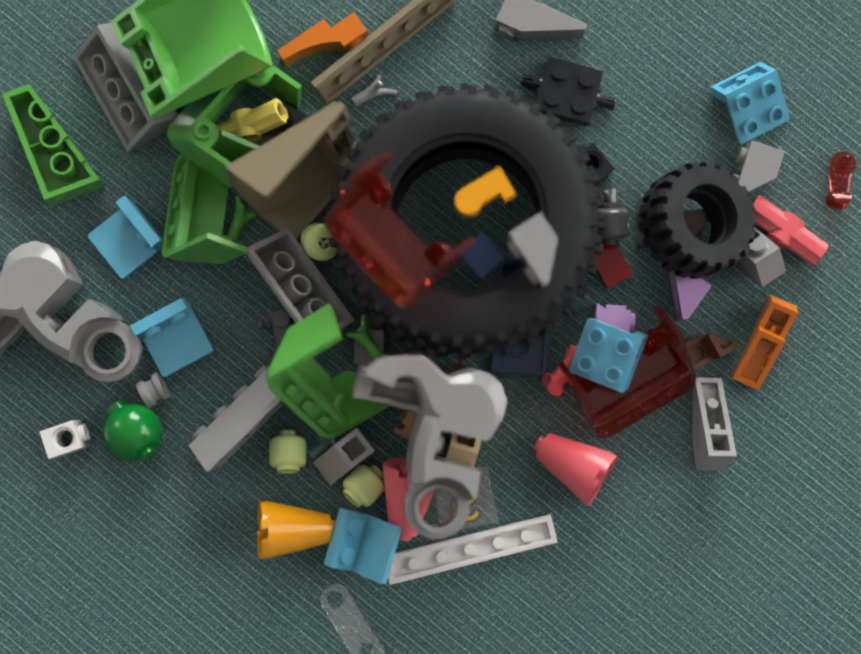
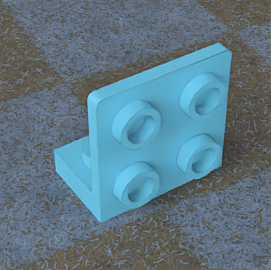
[711,62,790,144]
[88,195,163,279]
[130,298,214,377]
[569,318,648,393]
[324,508,402,584]

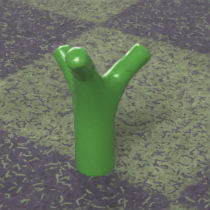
[227,196,257,241]
[346,314,383,360]

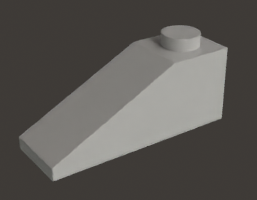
[494,0,587,40]
[692,377,737,471]

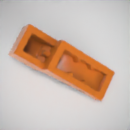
[277,12,368,67]
[732,294,799,390]

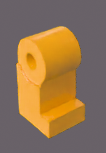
[455,167,516,218]

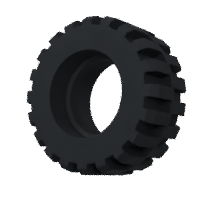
[638,161,756,279]

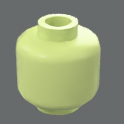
[300,223,338,261]
[269,430,307,474]
[342,464,385,508]

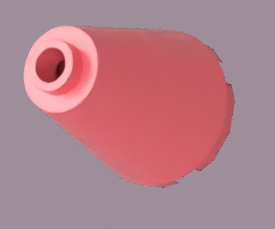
[533,433,617,506]
[382,457,435,541]

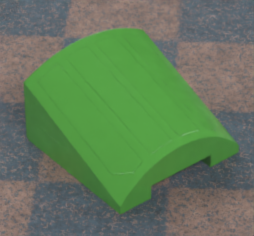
[110,0,272,118]

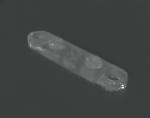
[320,584,387,654]

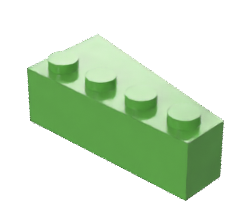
[2,84,104,207]

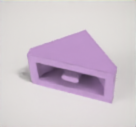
[669,270,712,322]

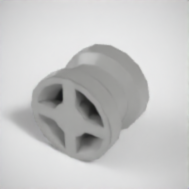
[136,372,171,408]

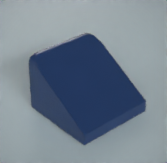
[460,233,504,279]

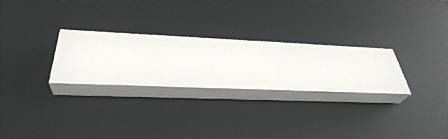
[388,514,558,585]

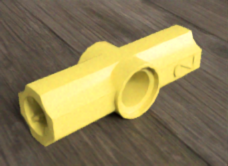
[216,98,289,143]

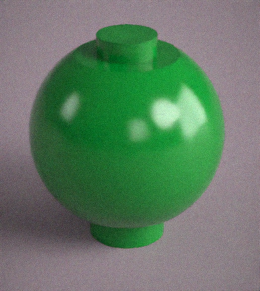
[103,400,163,462]

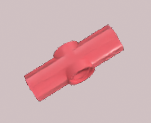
[752,195,829,266]

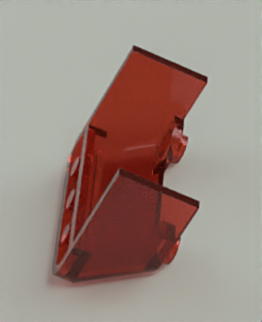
[325,150,475,308]
[558,305,696,439]

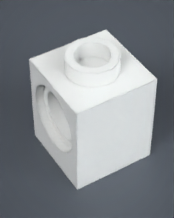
[39,420,90,459]

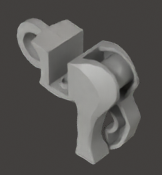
[0,241,143,382]
[351,354,507,539]

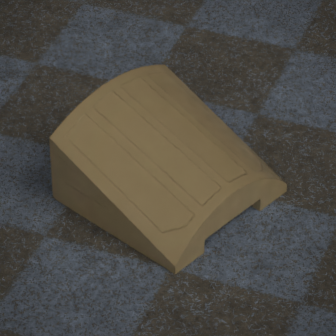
[224,102,357,241]

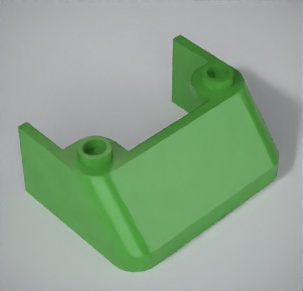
[167,65,302,188]
[161,130,260,264]
[266,303,391,438]

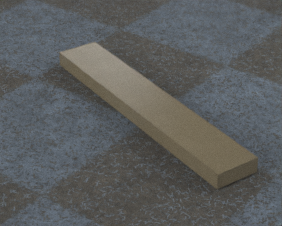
[311,0,457,104]

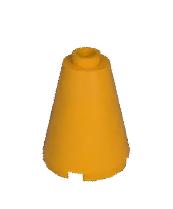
[257,500,336,559]

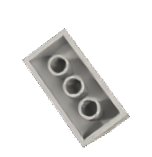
[73,23,178,153]
[247,228,355,333]
[189,364,285,472]

